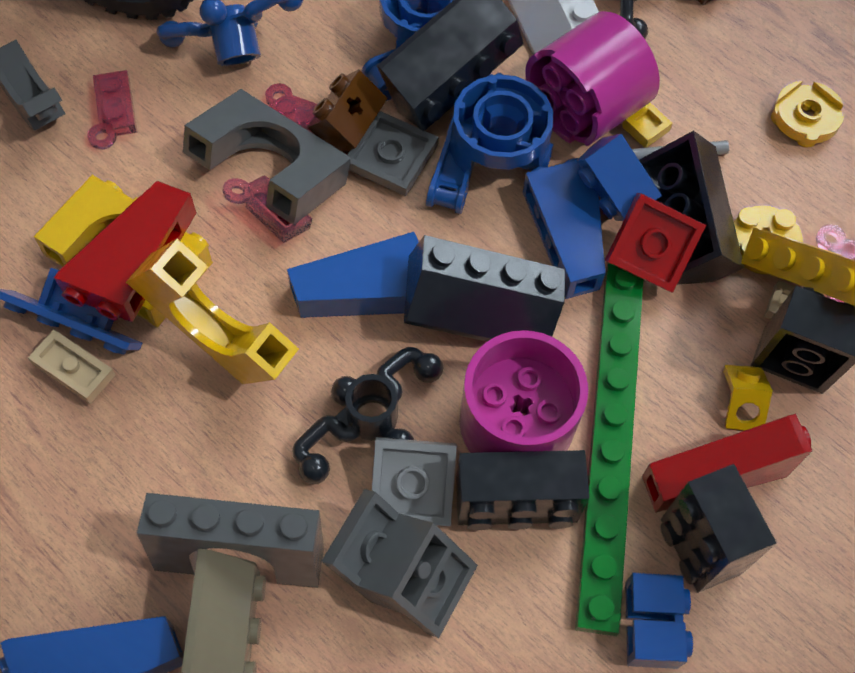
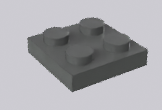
[348,111,439,196]

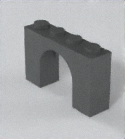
[183,89,351,225]
[137,493,324,588]

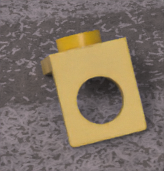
[723,365,773,430]

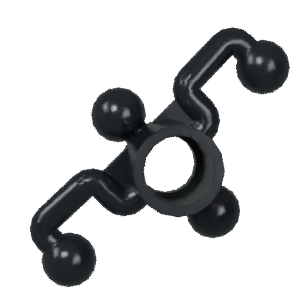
[292,347,444,484]

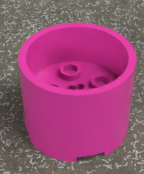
[525,11,660,146]
[459,331,588,453]

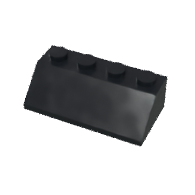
[377,0,524,132]
[639,130,744,285]
[404,235,565,342]

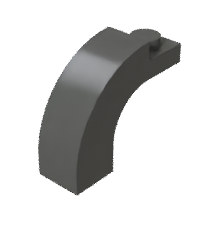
[0,39,66,131]

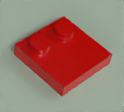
[605,193,706,293]

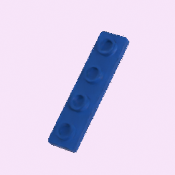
[0,268,143,354]

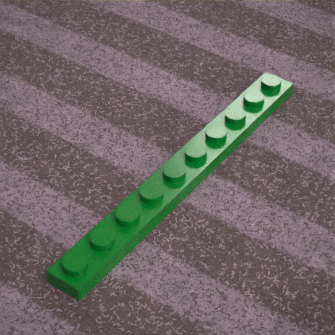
[575,263,644,637]

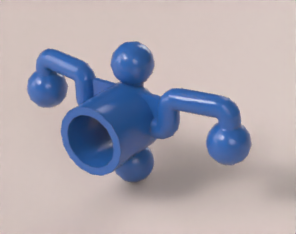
[156,0,303,66]

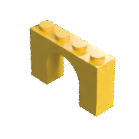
[34,174,213,328]
[741,227,855,306]
[126,239,299,384]

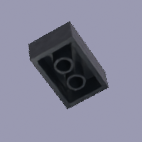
[751,286,855,394]
[456,450,590,531]
[660,464,777,593]

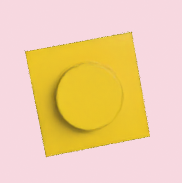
[622,102,673,148]

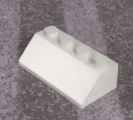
[508,0,599,55]

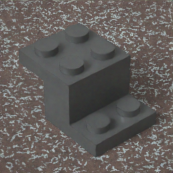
[322,489,478,638]

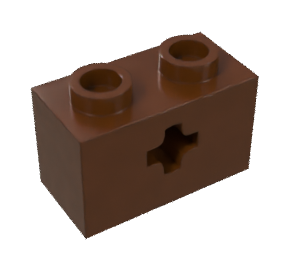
[307,69,388,153]

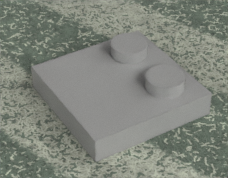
[372,437,457,526]

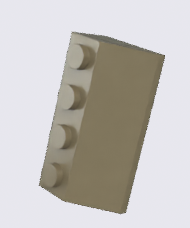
[181,549,266,673]

